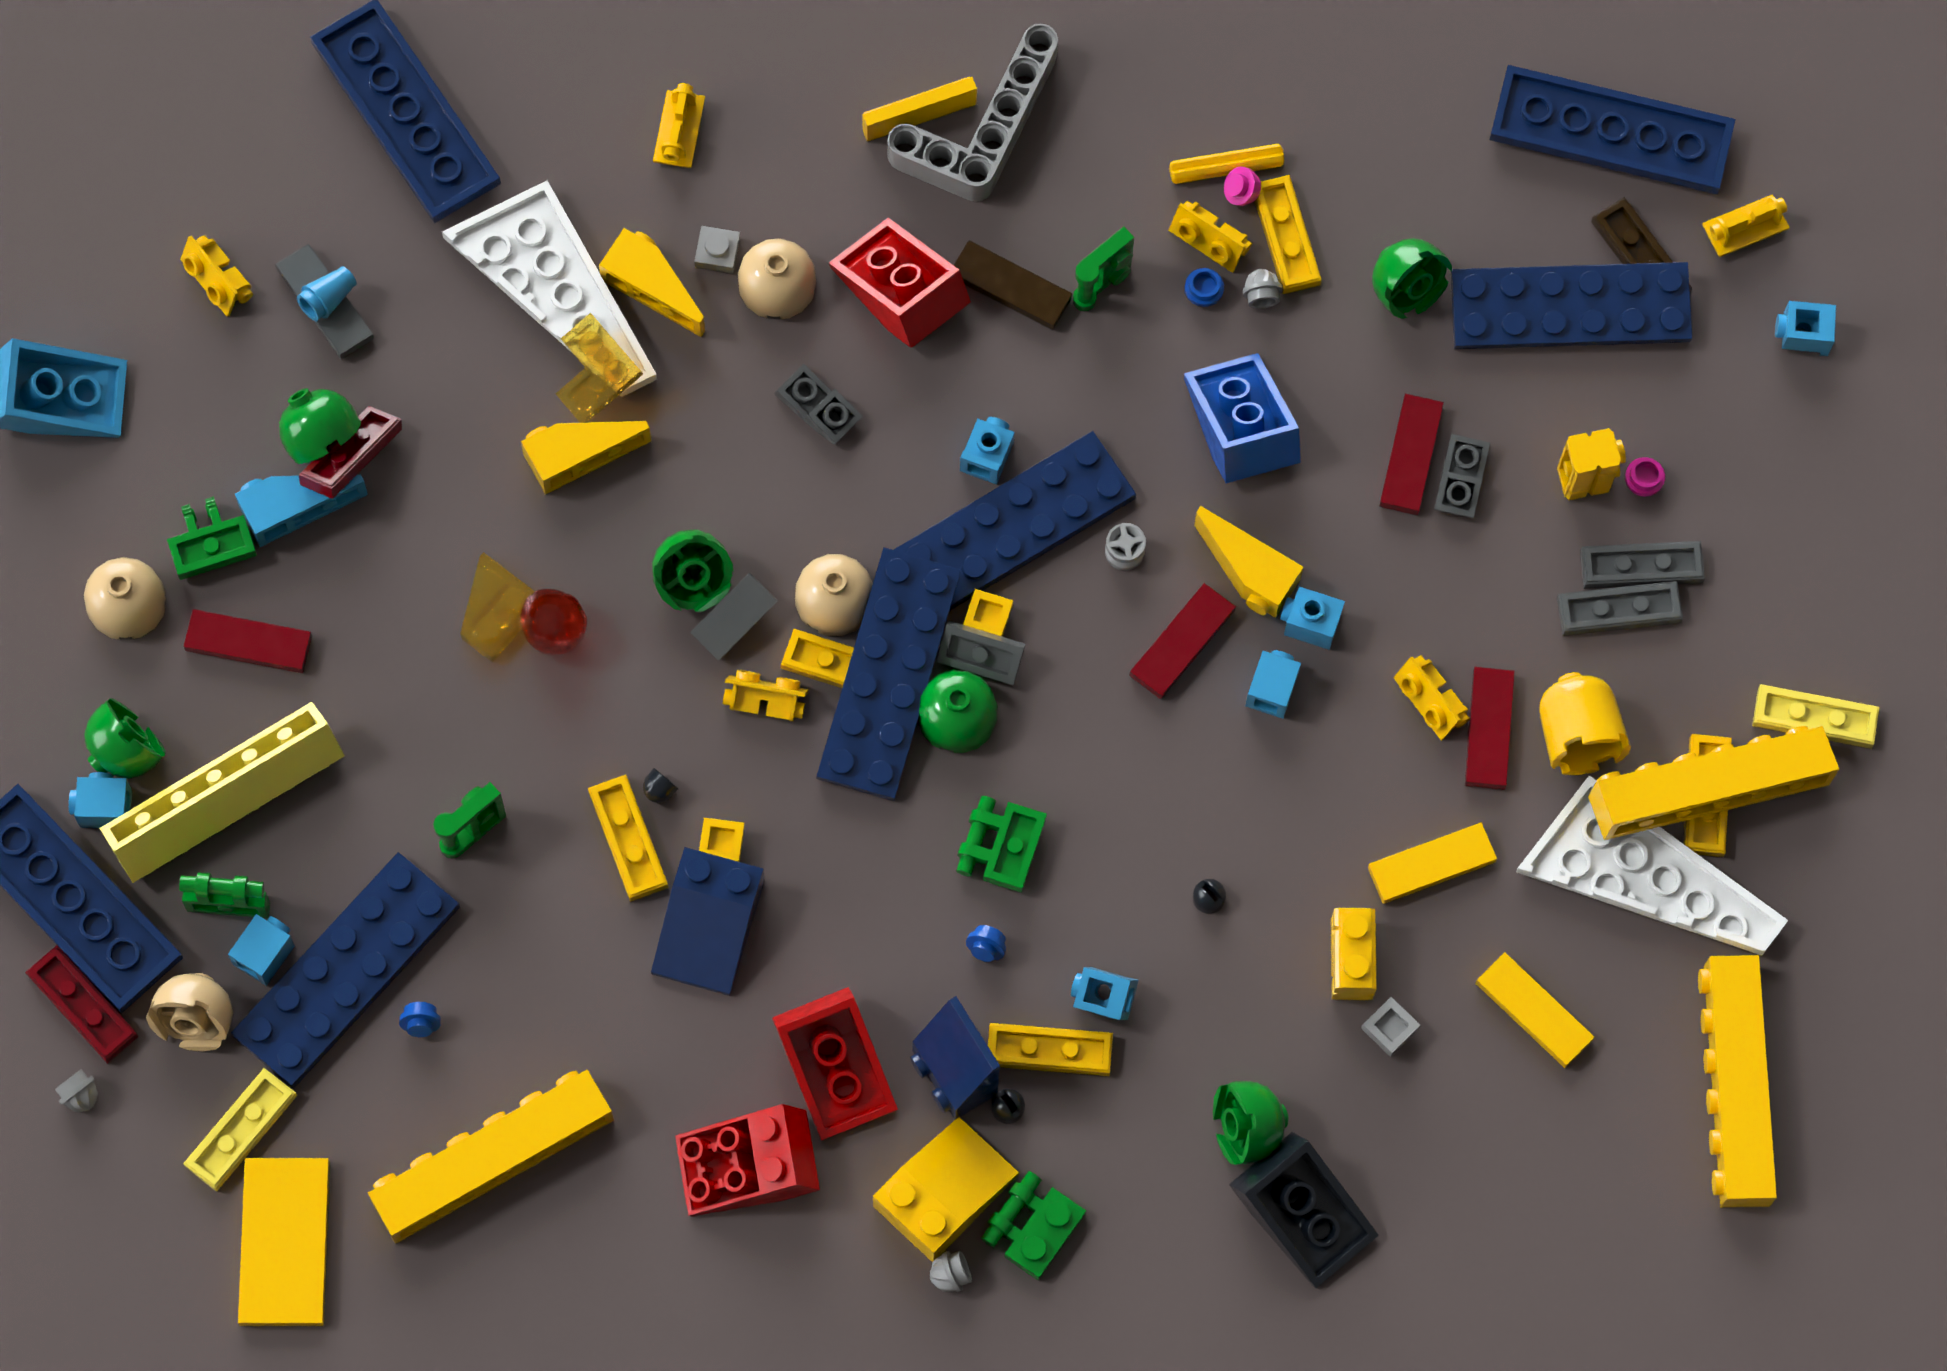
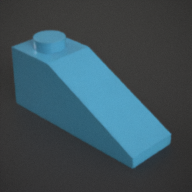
[235,475,368,547]

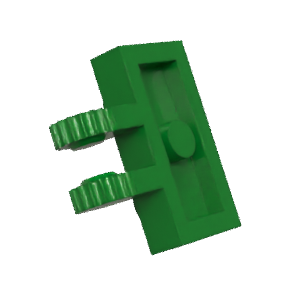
[167,496,257,580]

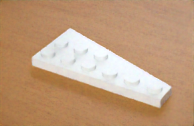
[442,181,657,397]
[1516,776,1788,955]

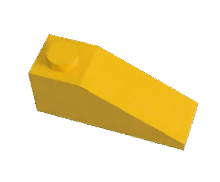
[599,228,705,337]
[521,421,651,495]
[1194,506,1303,618]

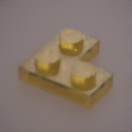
[556,313,643,423]

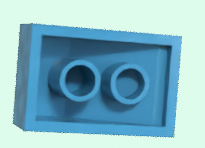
[0,338,127,438]

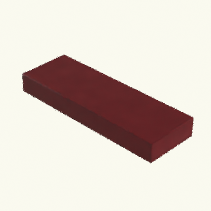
[1379,393,1444,516]
[299,406,402,499]
[1129,583,1236,700]
[183,609,312,673]
[1465,667,1515,790]
[25,945,139,1064]

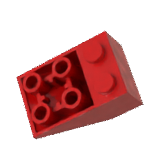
[675,1104,820,1217]

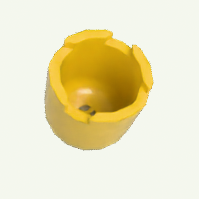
[1539,672,1631,775]

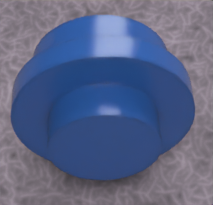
[1184,268,1224,307]
[966,925,1006,962]
[399,1002,441,1037]

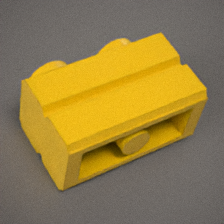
[1557,428,1626,501]
[1331,908,1376,1000]

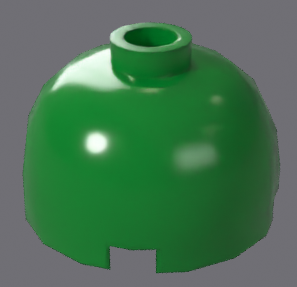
[1372,238,1452,319]
[279,388,361,464]
[652,529,733,612]
[918,670,998,753]
[84,698,166,779]
[1213,1081,1289,1165]

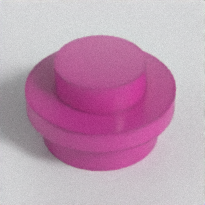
[1224,166,1261,206]
[1625,457,1665,497]

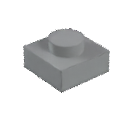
[694,226,740,274]
[1361,997,1421,1057]

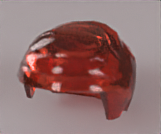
[520,589,587,655]

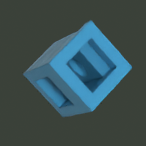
[1775,301,1836,356]
[960,417,1015,485]
[1071,967,1139,1020]

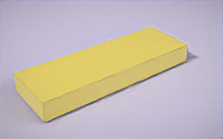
[1752,684,1880,749]
[183,1068,297,1192]

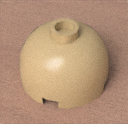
[738,238,816,319]
[795,554,873,636]
[84,557,166,640]
[146,973,233,1052]

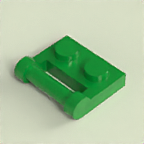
[1073,227,1135,311]
[433,782,506,859]

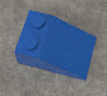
[1184,353,1301,483]

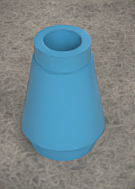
[297,266,357,321]

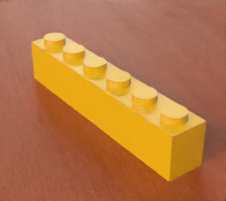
[1588,726,1839,840]
[1698,955,1777,1208]
[368,1069,614,1244]

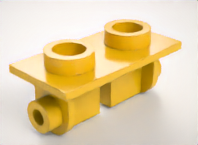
[653,83,705,168]
[1702,194,1790,258]
[1168,201,1252,273]
[180,235,253,317]
[1393,655,1470,741]
[723,670,809,721]

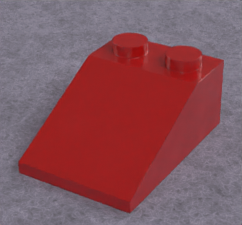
[829,218,971,348]
[772,987,898,1141]

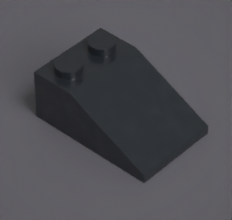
[1229,1132,1379,1288]

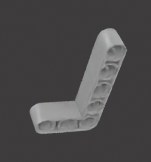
[887,24,1058,202]

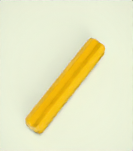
[1169,144,1284,184]

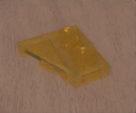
[460,552,544,662]

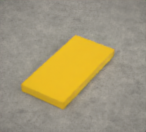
[238,1158,330,1326]

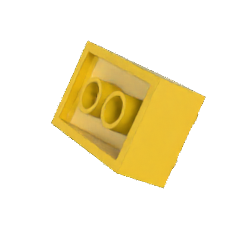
[873,1117,1019,1262]

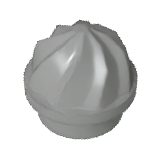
[1243,269,1282,308]
[55,1069,98,1112]
[930,1251,972,1292]

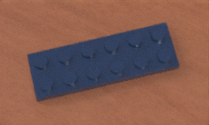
[310,0,501,224]
[1489,65,1736,194]
[1451,262,1692,349]
[894,431,1136,610]
[816,547,961,801]
[0,784,183,1013]
[231,852,460,1089]

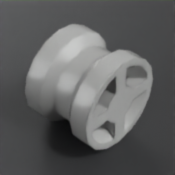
[1105,523,1146,571]

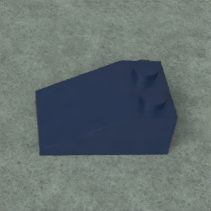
[651,847,765,996]
[910,996,1000,1120]

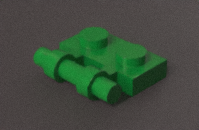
[956,796,1047,893]
[179,872,271,918]
[981,1171,1086,1281]

